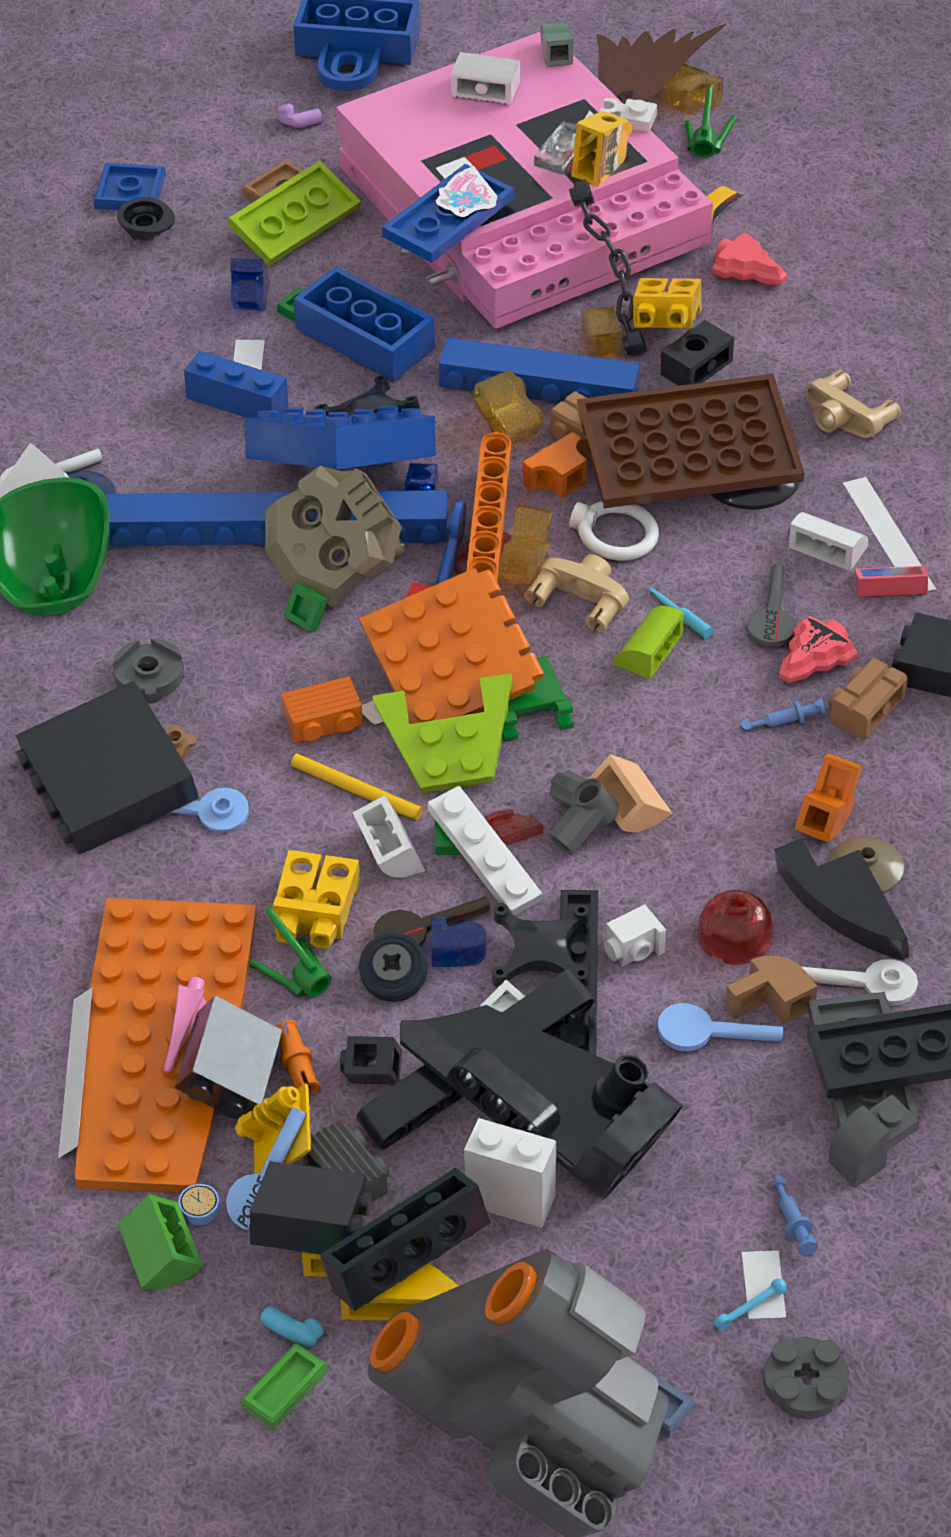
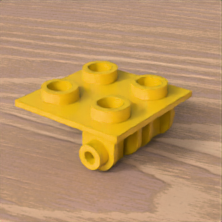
[235,1083,311,1174]

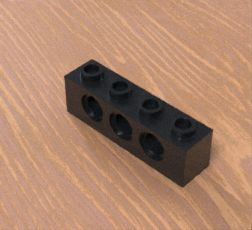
[320,1168,491,1311]

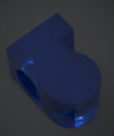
[405,463,438,491]
[431,917,487,967]

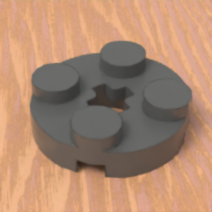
[113,639,185,703]
[763,1337,849,1419]

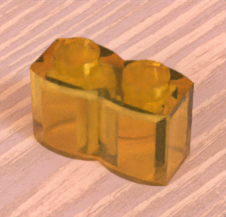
[472,370,543,445]

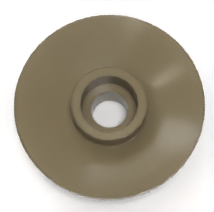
[829,836,904,893]

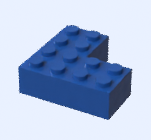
[245,406,436,470]

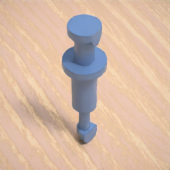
[741,698,826,731]
[773,1175,818,1256]

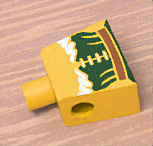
[571,111,632,186]

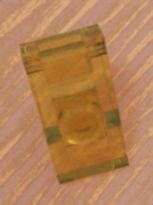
[665,63,723,115]

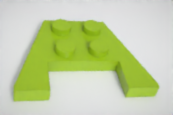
[372,673,513,793]

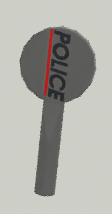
[747,564,796,647]

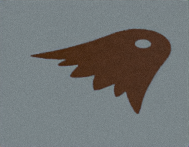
[597,24,726,104]

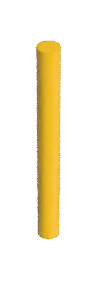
[291,753,423,821]

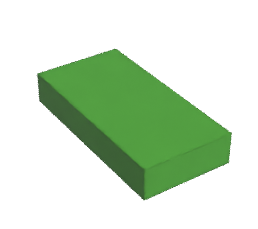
[241,1342,328,1430]

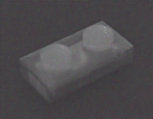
[534,121,576,175]

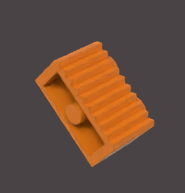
[280,676,363,744]

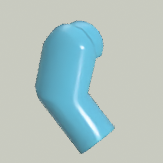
[260,1306,324,1347]

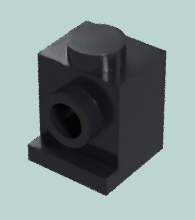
[340,1036,402,1086]

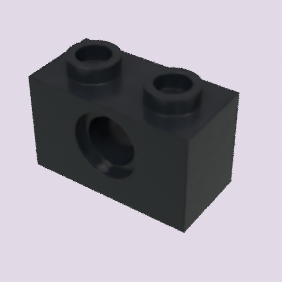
[660,320,734,386]

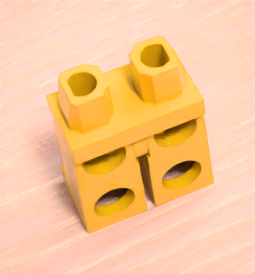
[633,278,702,328]
[273,850,360,949]

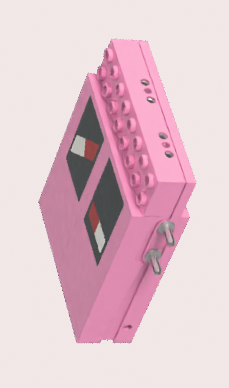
[336,32,713,329]

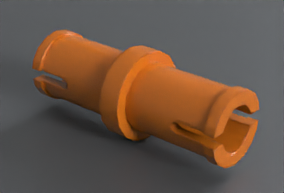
[275,1020,320,1095]

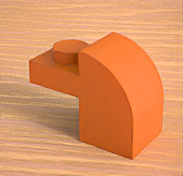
[794,753,863,842]

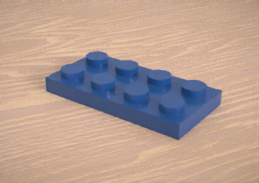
[382,163,515,263]

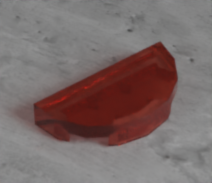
[484,809,543,846]

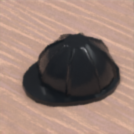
[117,197,175,241]

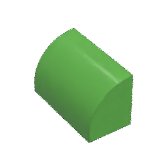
[118,1194,203,1290]

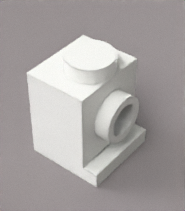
[604,905,666,967]

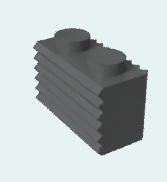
[303,1119,390,1201]

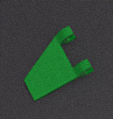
[502,656,574,741]

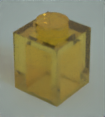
[581,306,622,358]

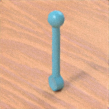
[714,1278,787,1332]

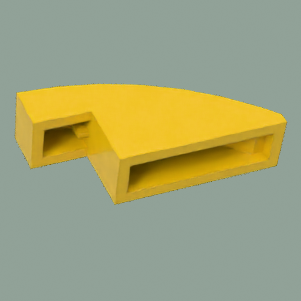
[302,1252,459,1320]

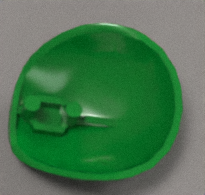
[0,477,110,616]

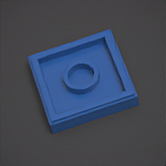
[94,163,166,210]

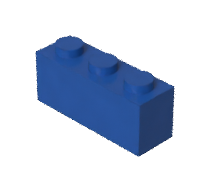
[184,350,289,418]

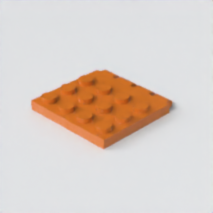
[359,568,545,724]

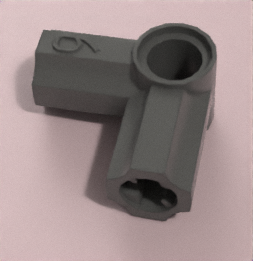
[548,770,619,855]

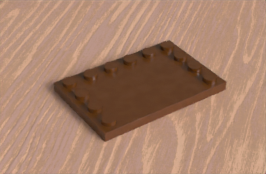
[577,374,805,509]

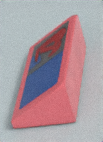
[855,566,928,597]

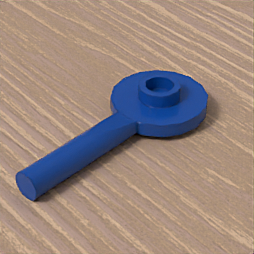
[435,501,466,585]

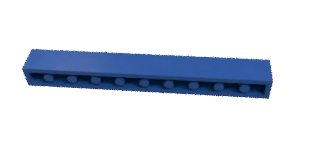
[106,490,447,547]

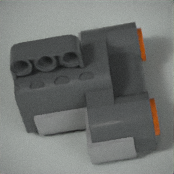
[368,1249,668,1537]

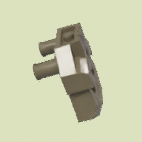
[265,465,405,608]

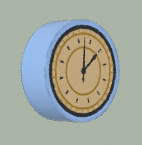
[178,1184,220,1226]

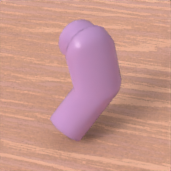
[277,103,323,129]

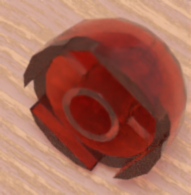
[697,889,774,965]

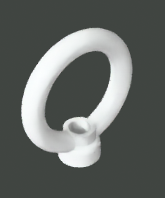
[569,501,659,561]

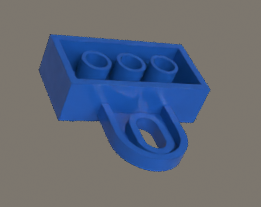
[293,0,421,91]

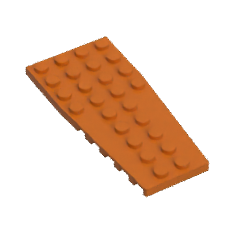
[75,898,257,1193]

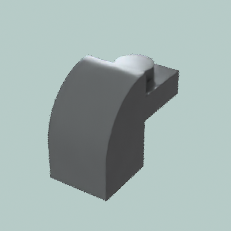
[828,1095,919,1188]

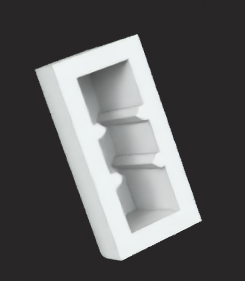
[789,512,868,571]
[353,795,425,878]

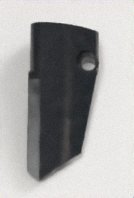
[400,1005,683,1200]

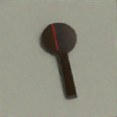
[373,896,491,947]

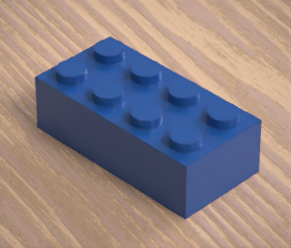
[293,266,435,381]

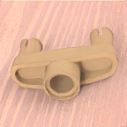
[805,370,901,438]
[524,554,629,633]

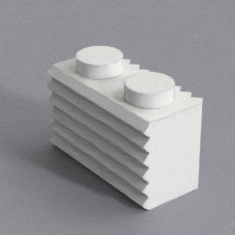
[451,52,520,106]

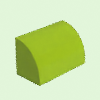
[613,606,684,679]

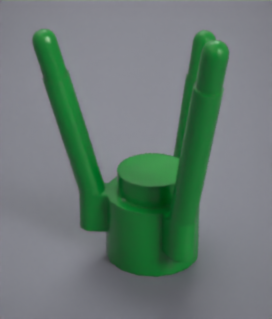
[685,87,737,158]
[249,908,332,998]

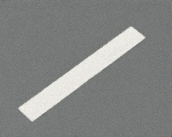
[843,477,936,595]
[58,988,92,1158]

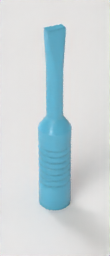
[649,588,713,639]

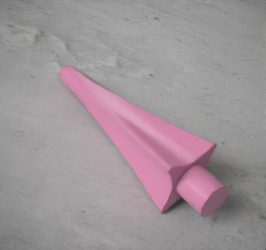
[164,977,207,1073]

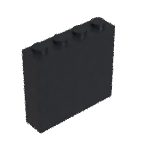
[15,680,199,854]

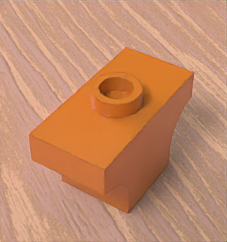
[523,432,587,498]

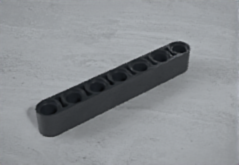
[356,969,596,1150]

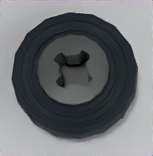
[358,932,428,1002]

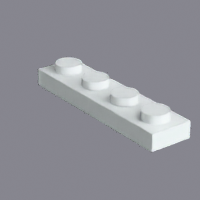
[428,786,543,915]

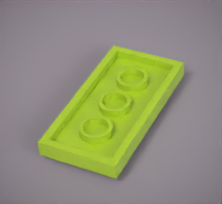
[227,160,361,266]

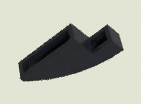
[774,838,909,960]

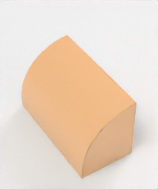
[589,754,672,832]

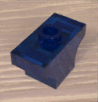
[230,258,270,310]

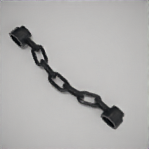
[569,179,648,356]

